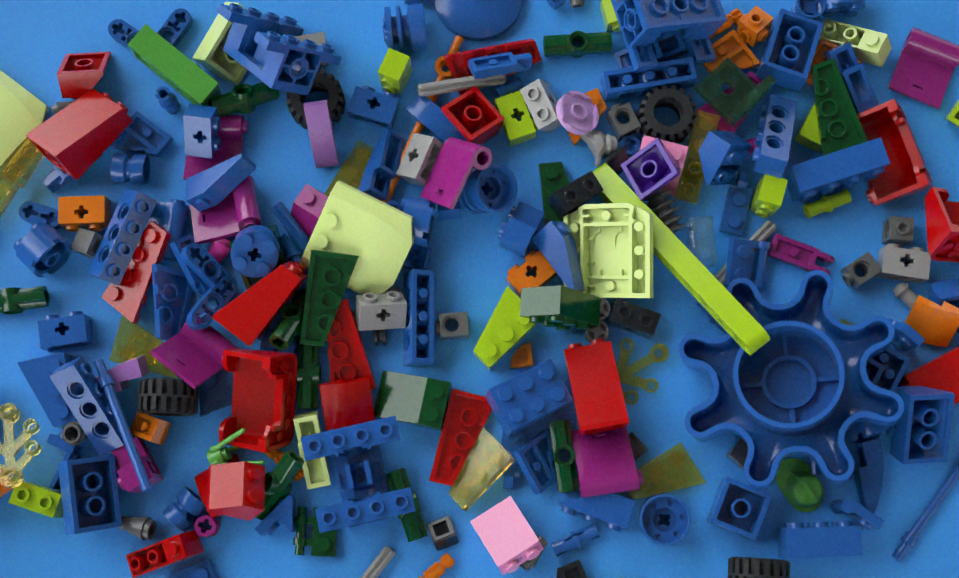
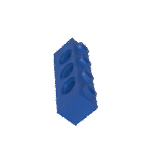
[601,57,697,102]
[751,94,797,178]
[87,188,157,286]
[403,269,435,367]
[49,356,124,456]

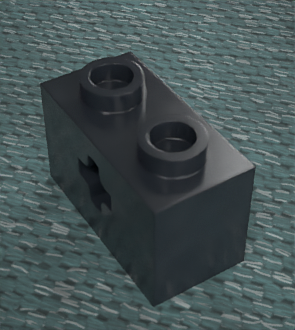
[547,170,604,219]
[607,298,661,340]

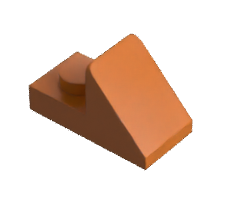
[130,411,171,445]

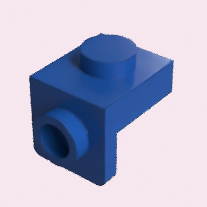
[403,245,432,270]

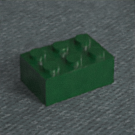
[520,285,601,331]

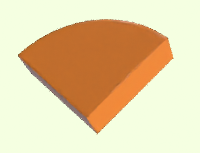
[510,343,534,369]

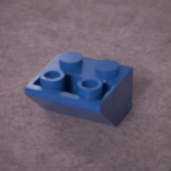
[699,131,752,185]

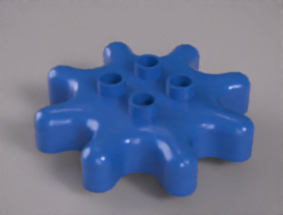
[678,270,904,490]

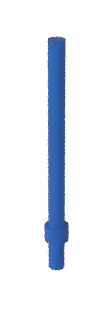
[94,359,152,492]
[892,461,959,562]

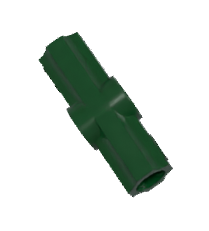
[543,31,612,58]
[208,82,280,117]
[0,286,50,314]
[269,288,306,351]
[296,338,321,410]
[548,419,579,493]
[256,450,304,520]
[385,468,428,542]

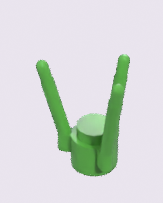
[207,428,265,465]

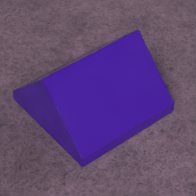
[621,138,680,201]

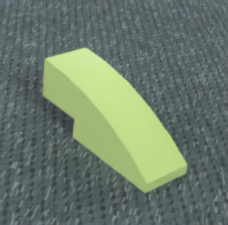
[293,410,331,489]

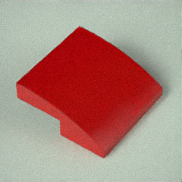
[319,377,375,430]

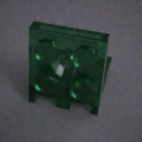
[694,57,776,128]

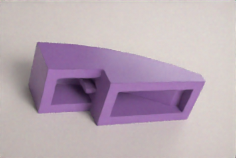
[303,100,339,168]
[96,355,150,392]

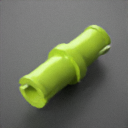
[803,189,852,219]

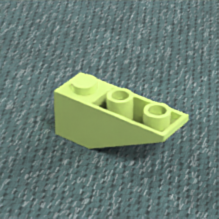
[819,18,892,67]

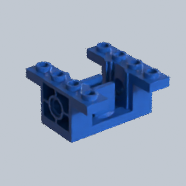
[611,0,727,71]
[217,3,342,95]
[301,416,416,533]

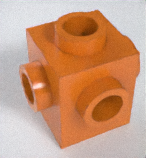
[736,6,774,47]

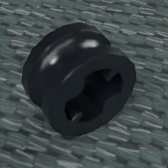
[374,329,387,346]

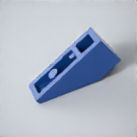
[186,153,256,212]
[532,221,585,292]

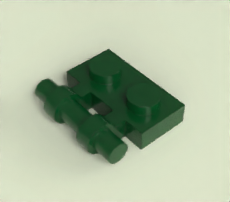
[293,507,337,557]

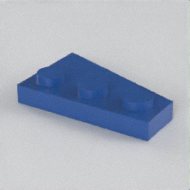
[152,264,193,341]

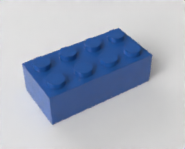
[783,137,890,203]

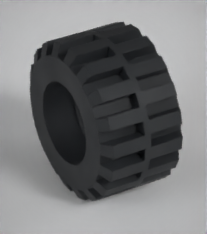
[286,70,346,130]
[637,85,697,143]
[137,378,200,416]
[728,557,790,578]

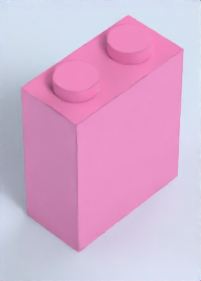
[470,496,544,575]

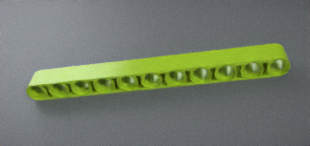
[592,163,770,355]

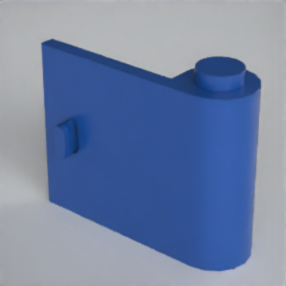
[144,199,189,262]

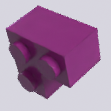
[111,437,164,493]

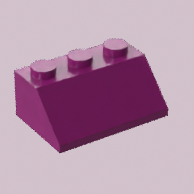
[291,184,328,239]

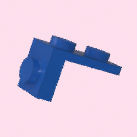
[46,432,82,490]

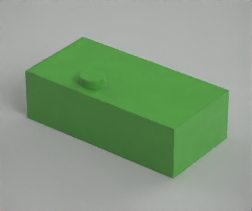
[128,24,221,106]

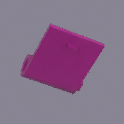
[887,27,959,109]
[183,114,249,180]
[420,137,492,210]
[189,175,261,244]
[150,316,239,389]
[571,427,643,498]

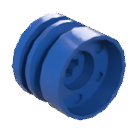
[382,3,428,53]
[458,163,518,214]
[639,494,691,546]

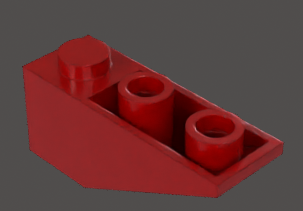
[126,530,204,578]

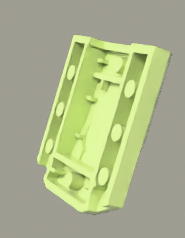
[0,70,49,171]
[301,180,414,295]
[563,203,653,298]

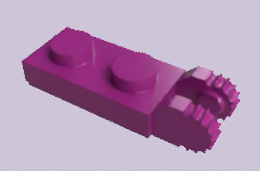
[767,234,835,275]

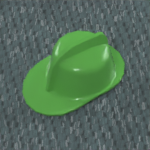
[776,458,824,512]

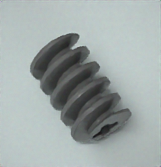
[644,185,686,234]

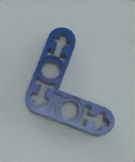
[108,8,193,51]
[181,243,238,331]

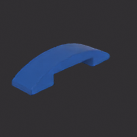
[405,95,477,144]

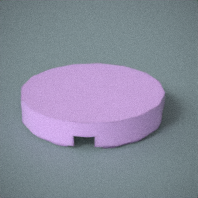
[556,90,599,135]

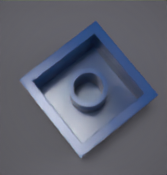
[706,477,772,540]

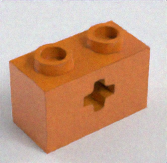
[58,195,111,232]
[506,250,557,298]

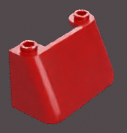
[857,99,933,206]
[925,187,959,263]
[218,348,297,453]

